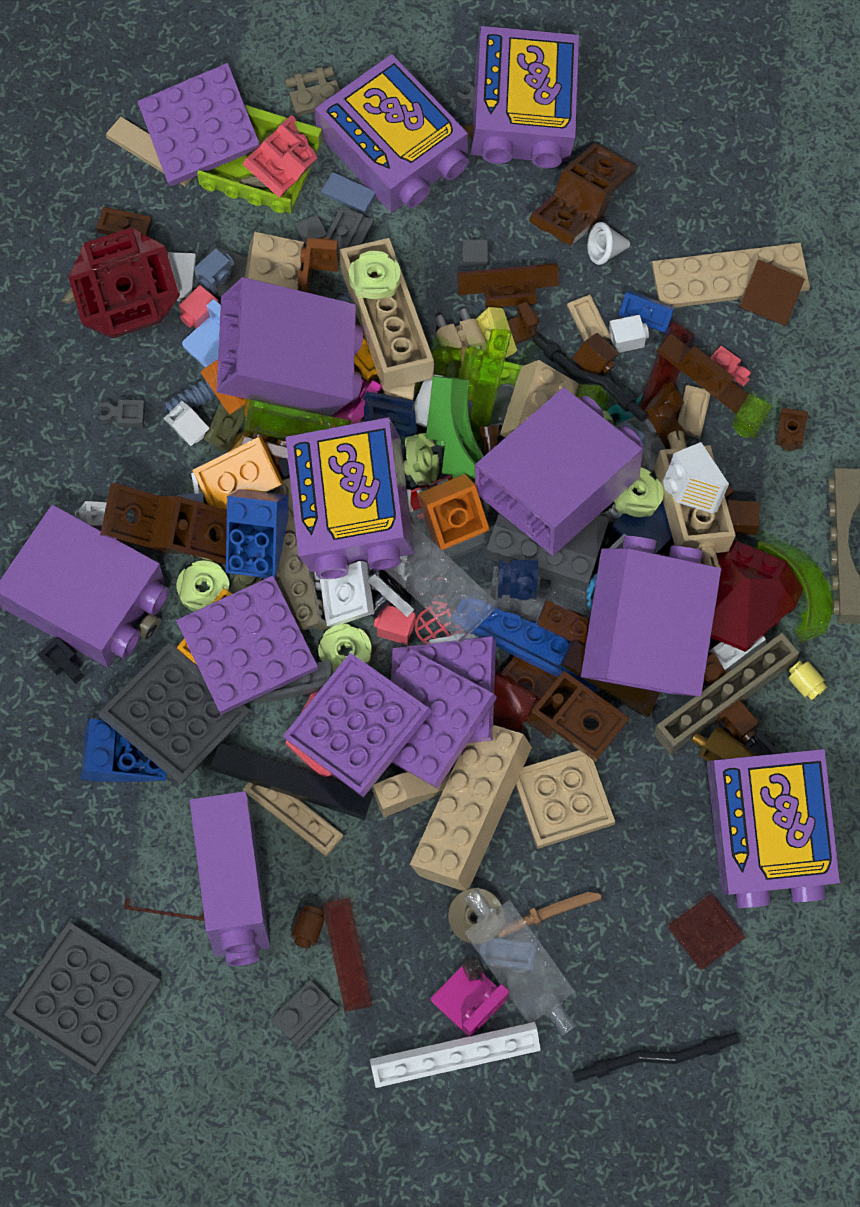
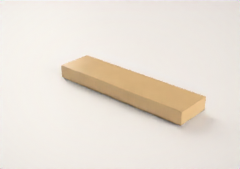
[106,117,193,187]
[243,782,344,857]

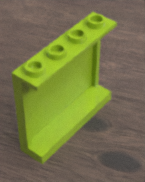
[197,105,323,214]

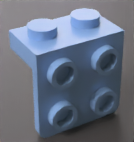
[182,299,221,368]

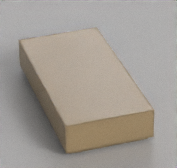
[567,295,611,341]
[678,385,710,438]

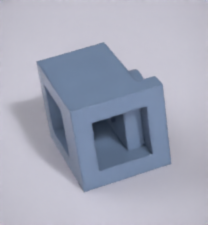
[194,248,235,295]

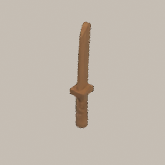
[497,892,601,938]

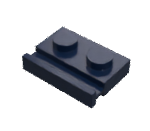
[363,391,417,437]
[498,559,538,600]

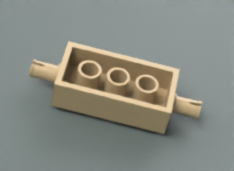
[654,431,736,568]

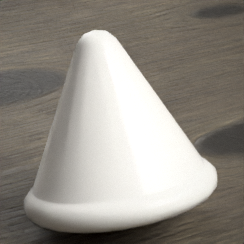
[587,222,630,265]

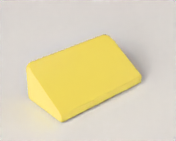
[476,307,517,360]

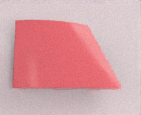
[242,115,317,198]

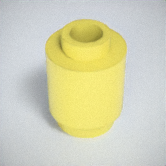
[788,661,827,701]

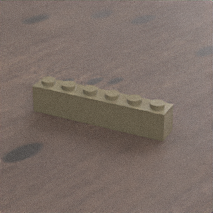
[654,633,799,755]

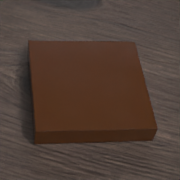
[738,260,805,326]

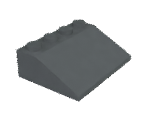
[485,513,609,592]

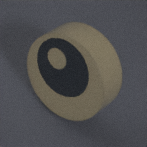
[138,614,161,641]

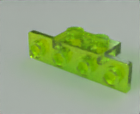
[459,328,512,430]

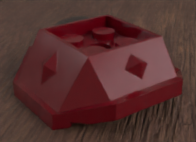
[68,227,180,339]

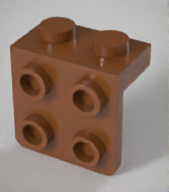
[297,237,339,293]

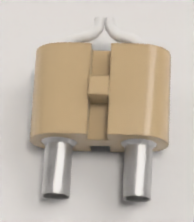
[435,308,487,362]

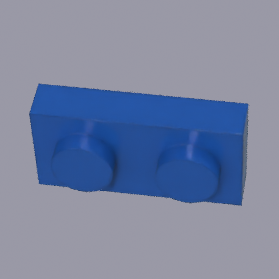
[619,290,675,333]

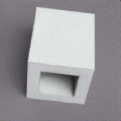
[609,315,649,353]
[163,401,210,446]

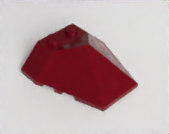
[701,541,804,652]

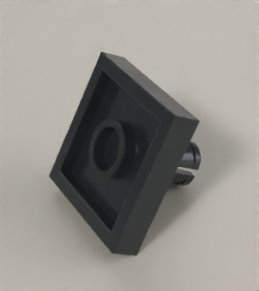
[367,569,416,619]

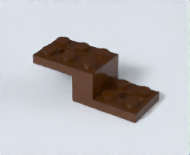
[529,143,637,246]
[100,483,227,565]
[494,656,629,762]

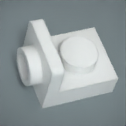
[75,501,107,530]

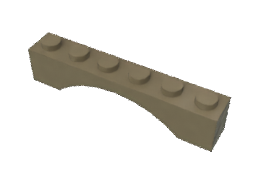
[827,468,860,624]

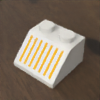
[663,442,729,514]

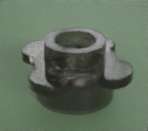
[462,954,485,982]

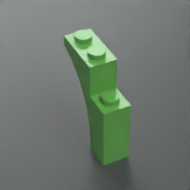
[426,376,484,484]

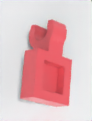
[710,346,751,387]

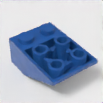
[226,489,288,579]
[80,719,166,782]

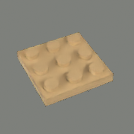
[515,750,615,849]

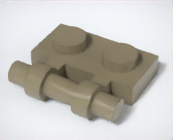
[285,67,340,117]

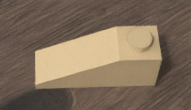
[373,769,452,817]

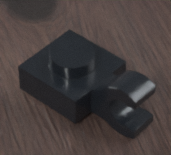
[37,637,84,684]

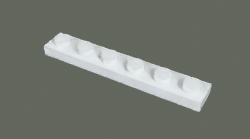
[370,1022,541,1088]

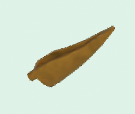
[691,726,756,761]

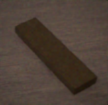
[560,640,660,717]

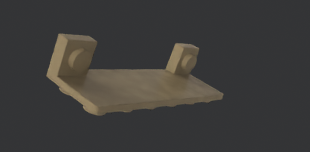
[263,478,331,632]

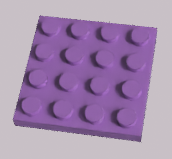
[137,63,260,187]
[176,576,318,715]
[391,636,496,743]
[390,649,497,789]
[283,653,432,797]

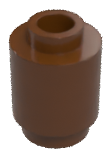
[290,905,325,949]

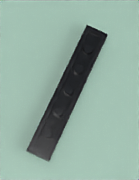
[210,743,374,820]

